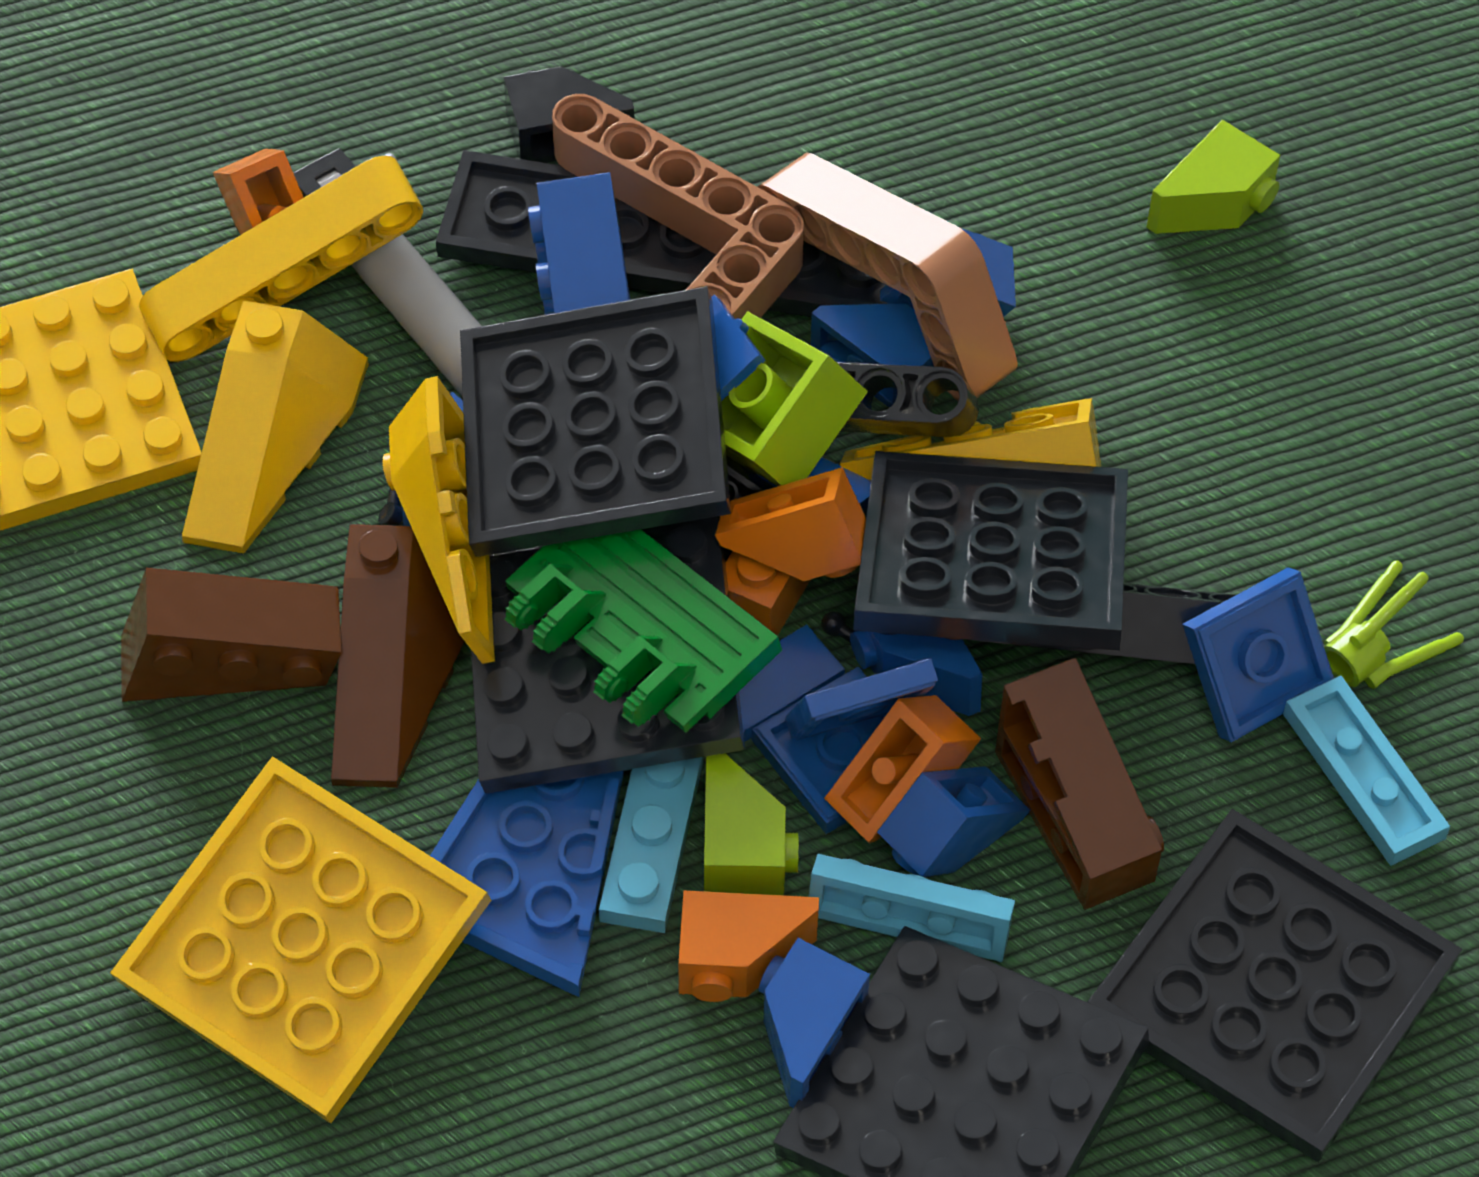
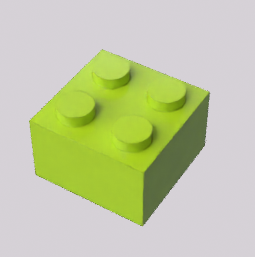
[721,311,868,486]

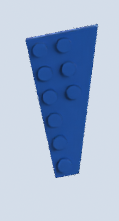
[430,770,625,997]

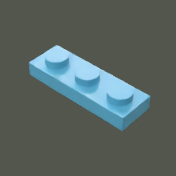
[1283,676,1450,866]
[599,757,703,933]
[809,854,1015,962]

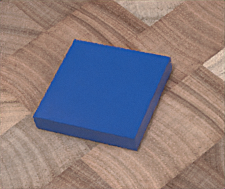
[1182,567,1334,742]
[785,658,938,741]
[752,667,887,834]

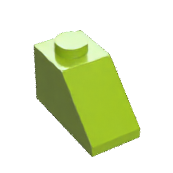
[1146,120,1280,234]
[704,753,799,896]

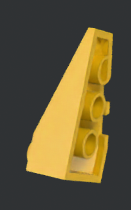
[182,300,369,554]
[383,376,495,664]
[840,398,1101,480]

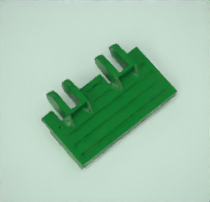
[504,529,782,733]

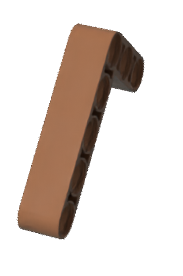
[552,94,804,319]
[757,152,1018,401]

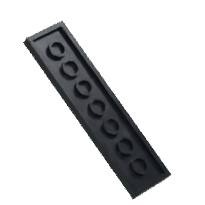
[436,150,889,317]

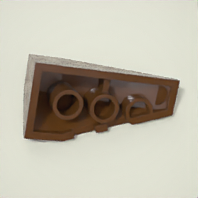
[331,524,464,788]

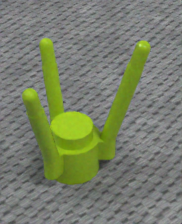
[1324,561,1464,689]

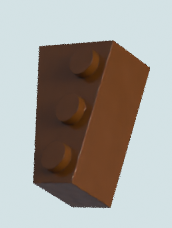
[121,567,341,702]
[995,657,1164,910]

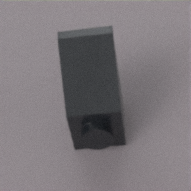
[504,66,635,163]

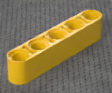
[139,155,423,362]

